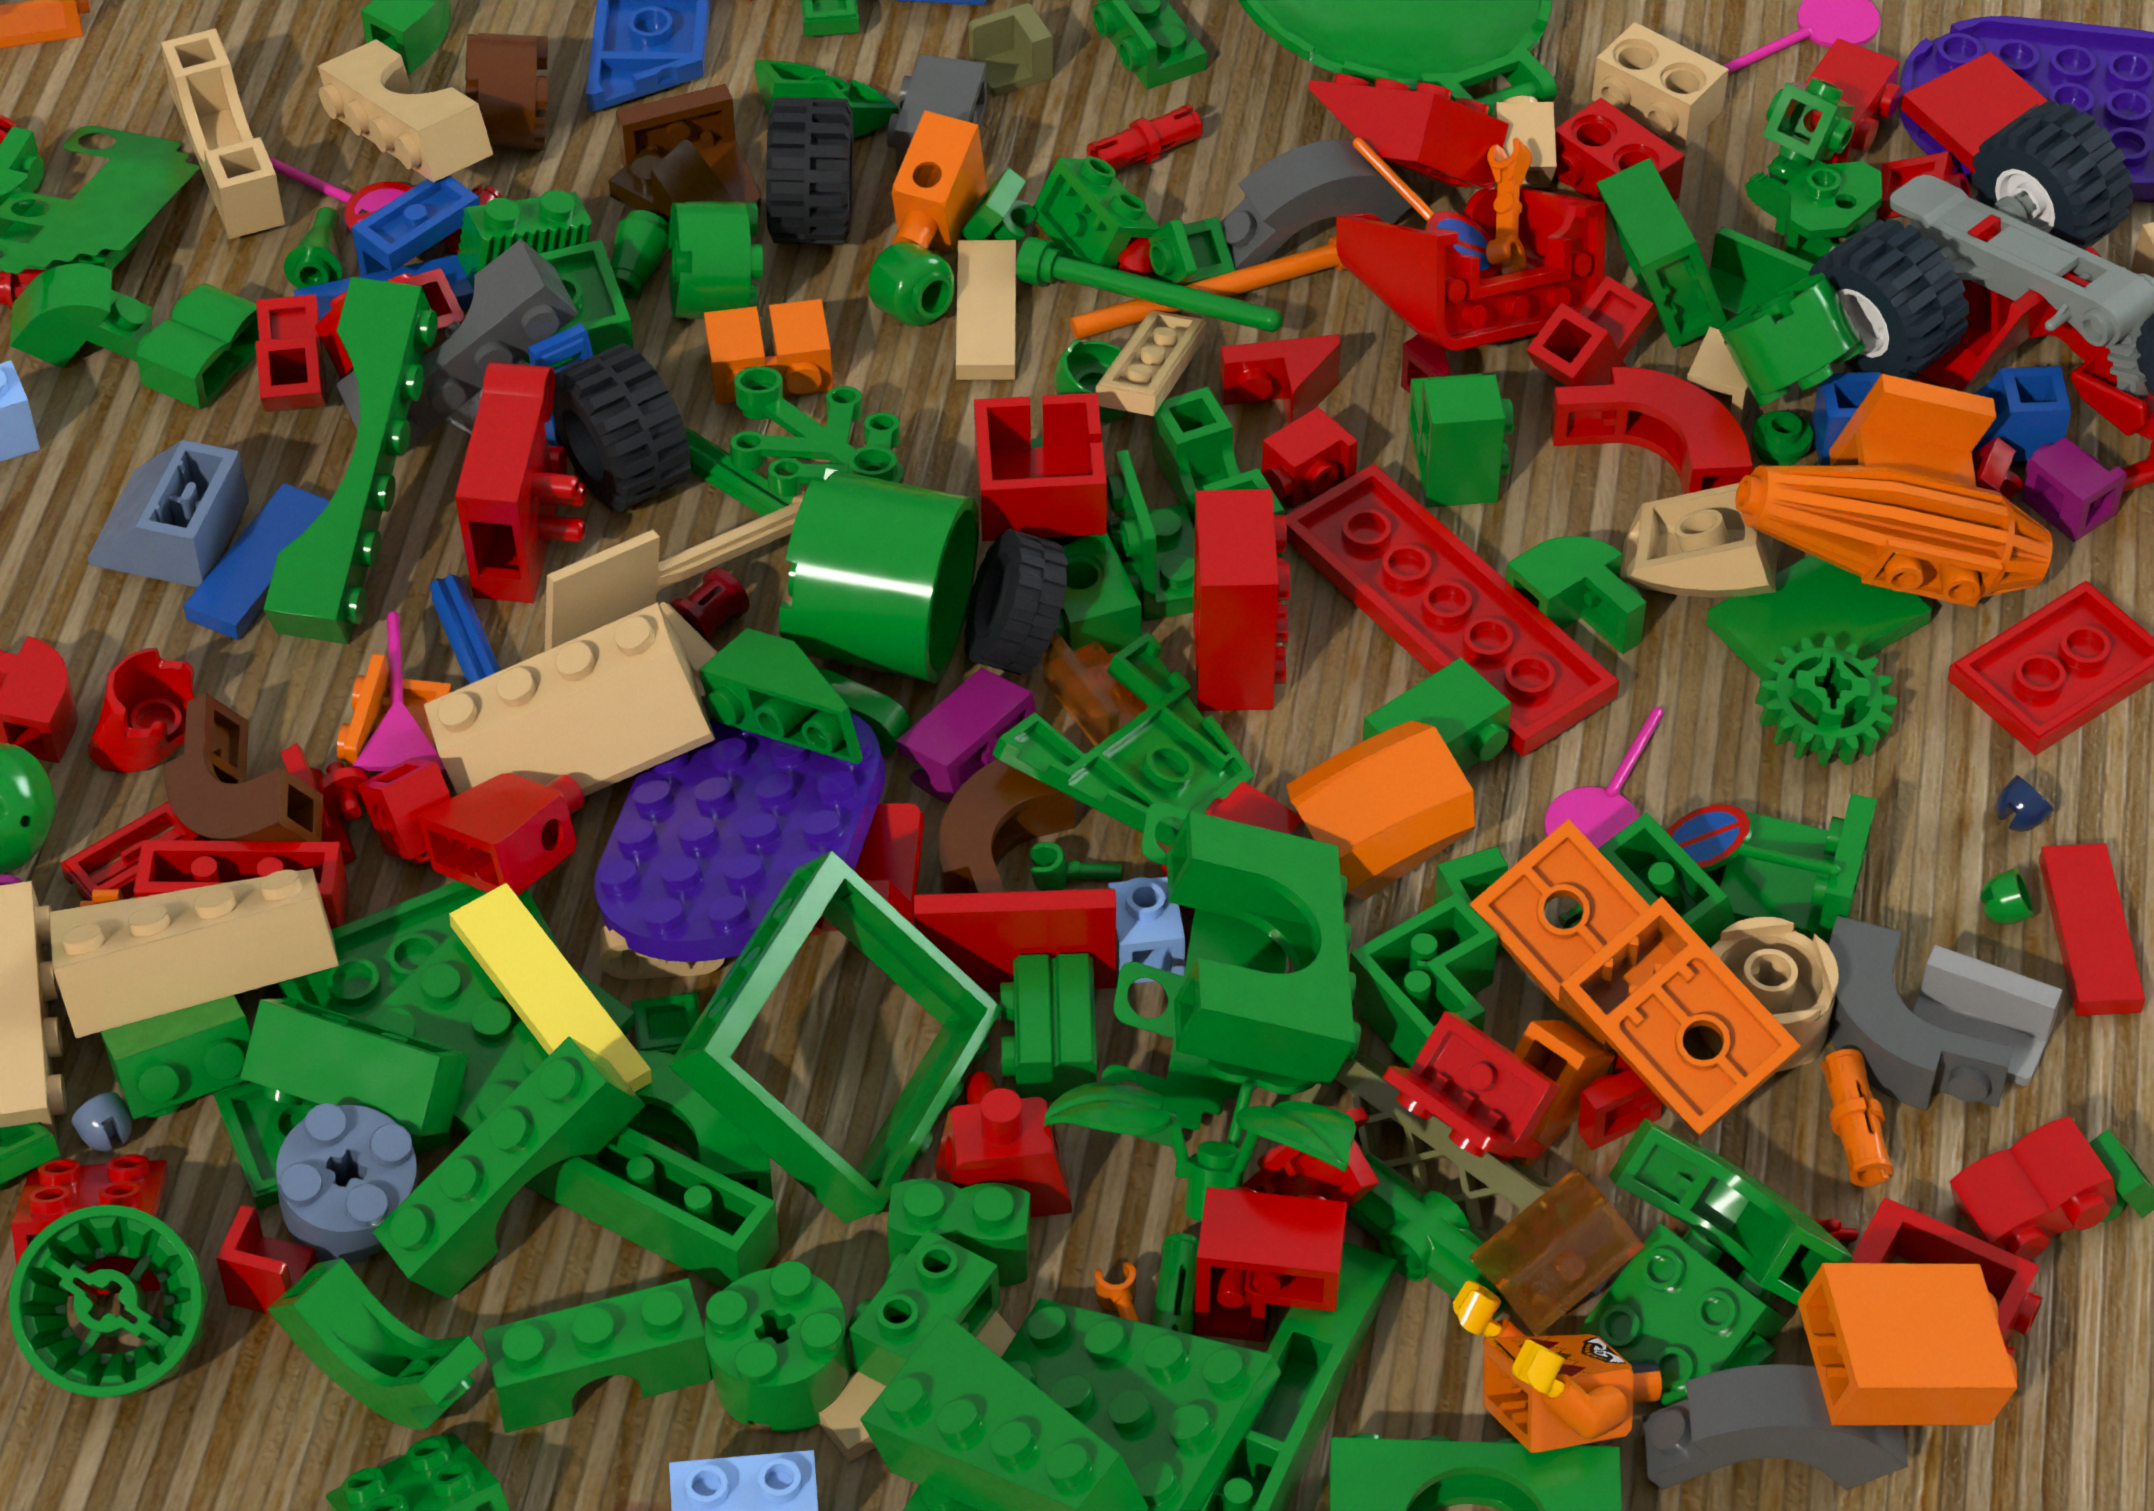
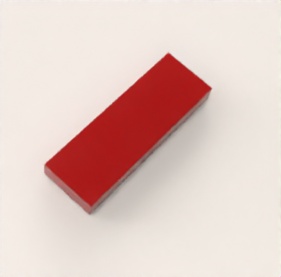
[2039,843,2145,1016]

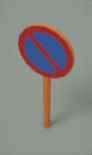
[1352,138,1501,280]

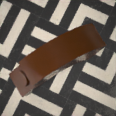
[164,693,323,842]
[938,759,1075,894]

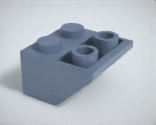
[88,440,249,587]

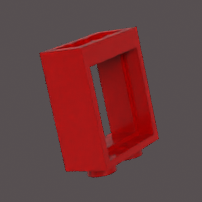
[1851,1197,2043,1358]

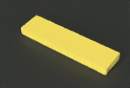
[449,883,652,1092]

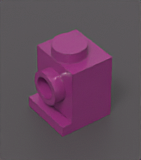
[2022,437,2127,542]

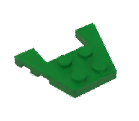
[992,631,1255,847]

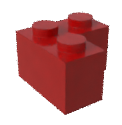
[1195,1187,1347,1342]

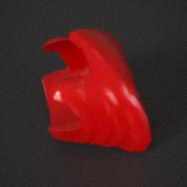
[88,648,195,773]

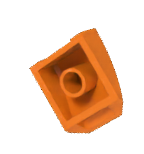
[1286,720,1476,901]

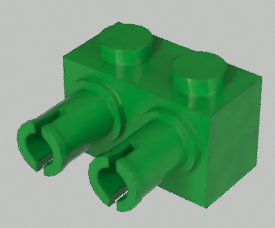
[1558,812,1736,949]

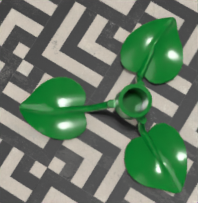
[1044,1059,1356,1222]

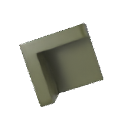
[968,2,1053,96]

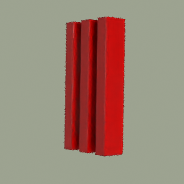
[60,801,206,901]

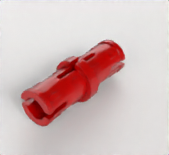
[1087,104,1203,172]

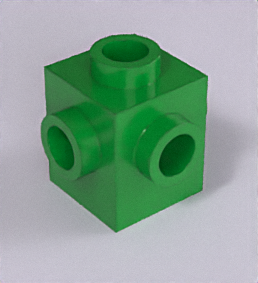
[1762,77,1855,166]

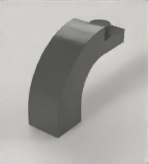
[1220,139,1422,270]
[1828,916,2013,1111]
[1642,1364,1908,1490]

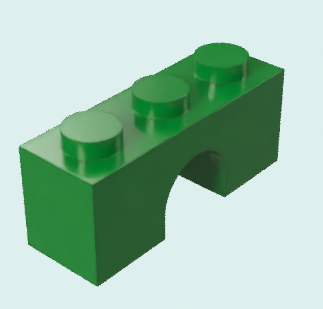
[1152,386,1284,558]
[482,1278,711,1433]

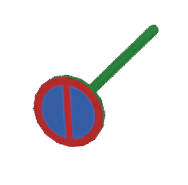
[1666,804,1841,877]

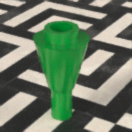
[284,207,342,289]

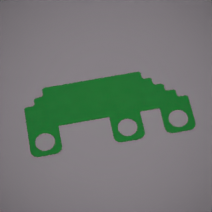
[0,126,200,274]
[1100,802,1287,1148]

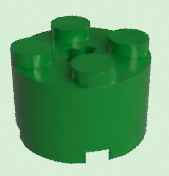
[668,201,763,319]
[1719,273,1866,406]
[704,1261,853,1433]

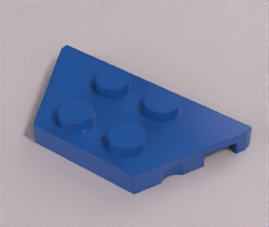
[586,0,711,111]

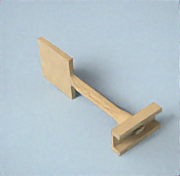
[544,458,833,652]

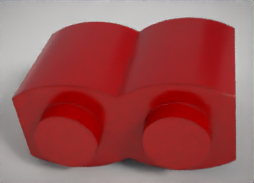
[1949,1116,2117,1261]

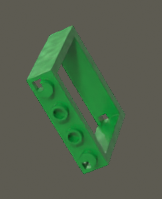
[668,851,1003,1224]

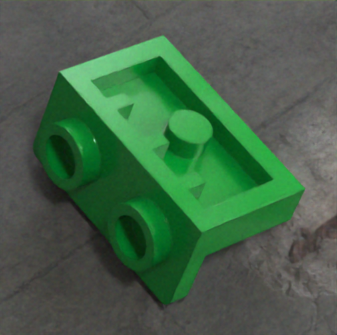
[1092,0,1207,90]
[1033,156,1160,269]

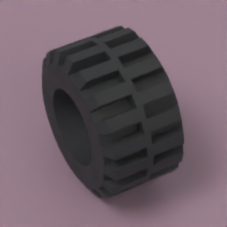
[766,97,853,245]
[552,343,691,512]

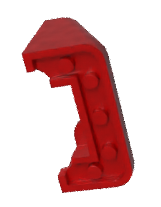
[1336,186,1606,351]

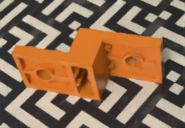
[1469,818,1801,1141]

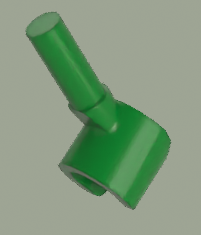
[1030,842,1122,891]

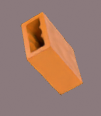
[1797,1263,2018,1426]

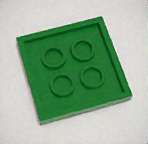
[364,932,635,1137]

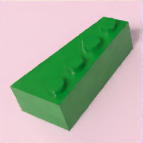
[860,1313,1149,1511]

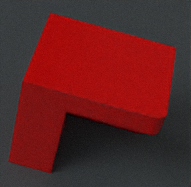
[216,1204,318,1315]

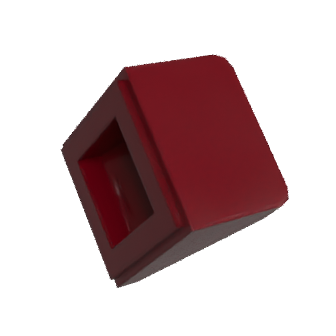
[1401,335,1451,393]

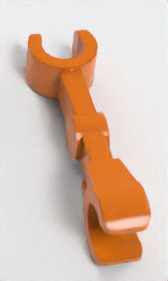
[1486,138,1532,275]

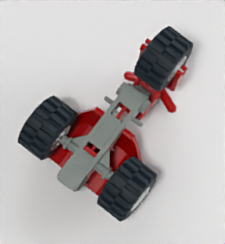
[1809,101,2154,493]

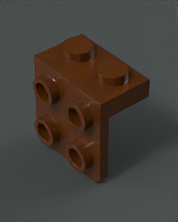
[616,84,761,209]

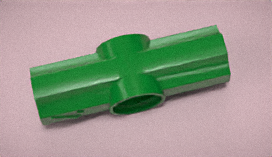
[1346,1153,1523,1320]

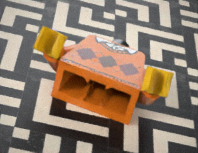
[1453,1280,1662,1453]

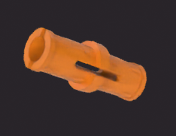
[1821,1049,1894,1187]

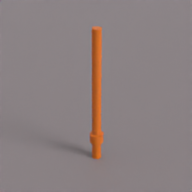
[1069,236,1347,340]

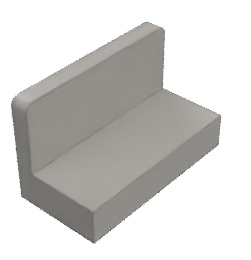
[1912,945,2063,1086]

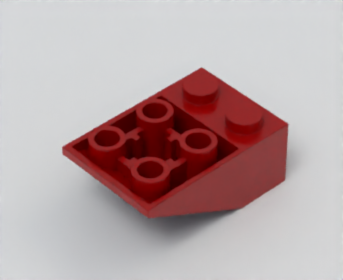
[1308,74,1509,190]

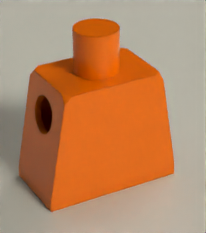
[891,110,987,252]

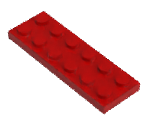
[1286,463,1619,757]

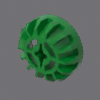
[9,1205,208,1399]

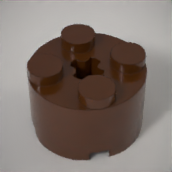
[465,33,548,151]

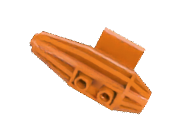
[1735,374,2053,607]

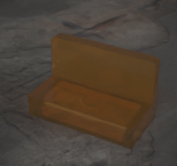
[1043,630,1149,746]
[1470,1169,1645,1337]

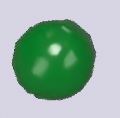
[1053,339,1130,425]

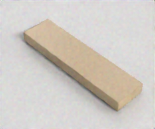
[1095,310,1206,416]

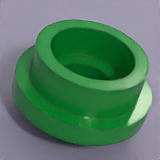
[1752,411,1813,466]

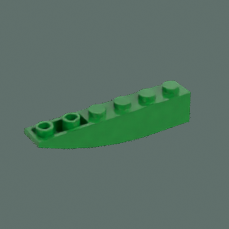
[1199,1241,1398,1511]

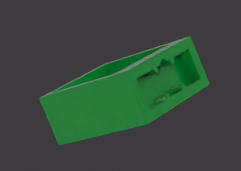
[1596,158,1727,348]

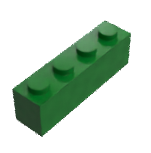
[524,1126,780,1289]

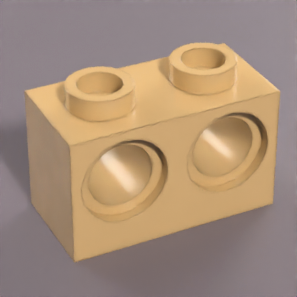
[1592,22,1729,147]

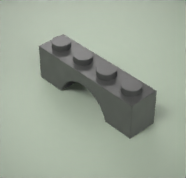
[336,239,578,448]

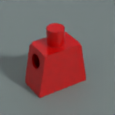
[417,773,585,896]
[935,1088,1072,1218]

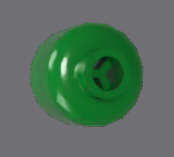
[868,242,955,327]

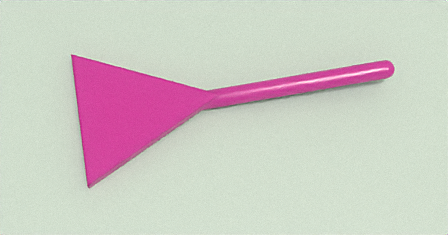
[352,611,447,774]

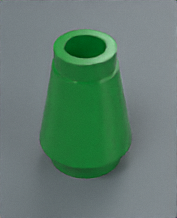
[610,210,670,300]

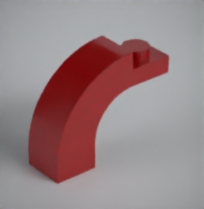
[1550,367,1753,494]

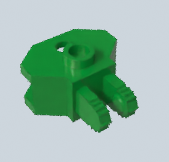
[1744,154,1882,264]

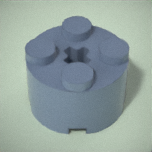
[276,1103,417,1265]

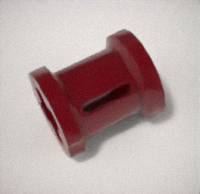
[669,567,750,643]

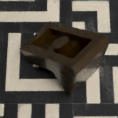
[609,139,734,224]

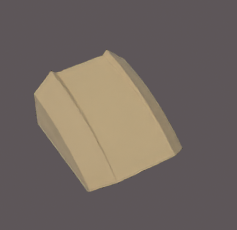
[1620,483,1780,598]

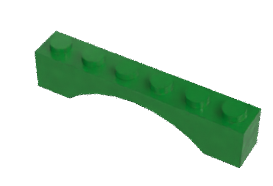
[263,277,438,644]

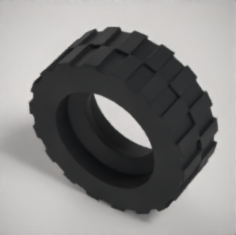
[964,529,1067,675]

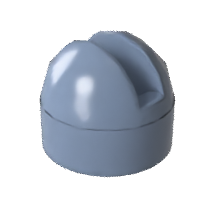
[71,1092,133,1152]

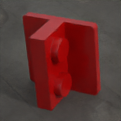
[1382,1011,1562,1162]

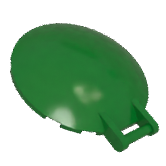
[1238,0,1557,117]

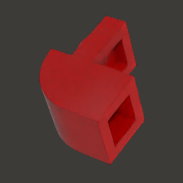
[1526,275,1658,386]
[255,294,327,412]
[0,636,78,763]

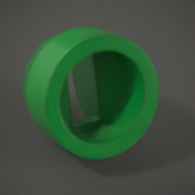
[1980,868,2034,925]

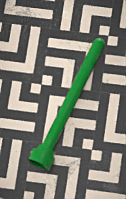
[1016,236,1283,332]

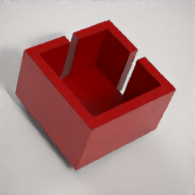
[974,393,1107,541]

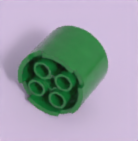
[779,468,979,683]

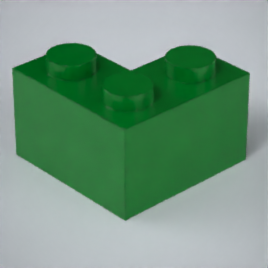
[1408,373,1514,508]
[1349,892,1498,1069]

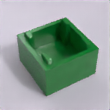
[486,240,634,368]

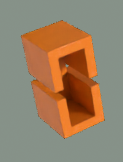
[704,299,833,405]

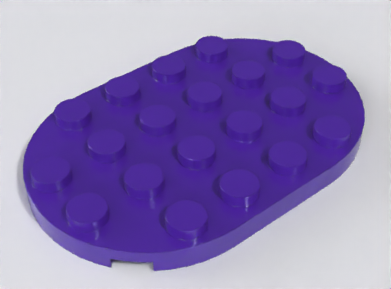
[1898,16,2154,203]
[594,712,886,962]

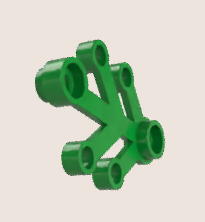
[730,366,904,497]

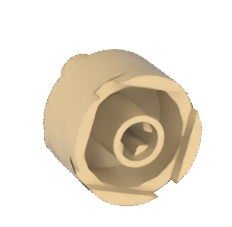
[1697,917,1839,1072]

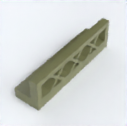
[1299,1048,1568,1262]

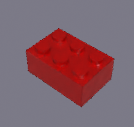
[1193,489,1290,711]

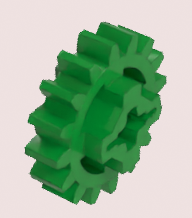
[1755,636,1897,766]

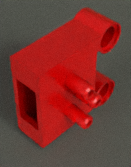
[455,361,586,604]

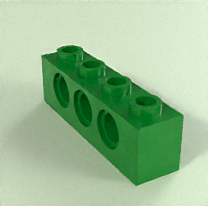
[1031,437,1142,664]

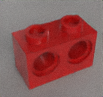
[1554,98,1685,214]

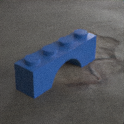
[1811,366,2071,466]

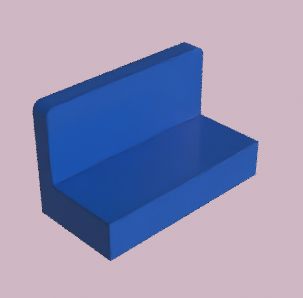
[352,175,480,275]

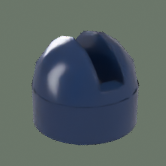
[1995,775,2054,832]

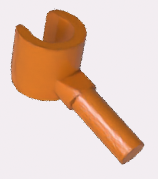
[1095,1262,1140,1322]

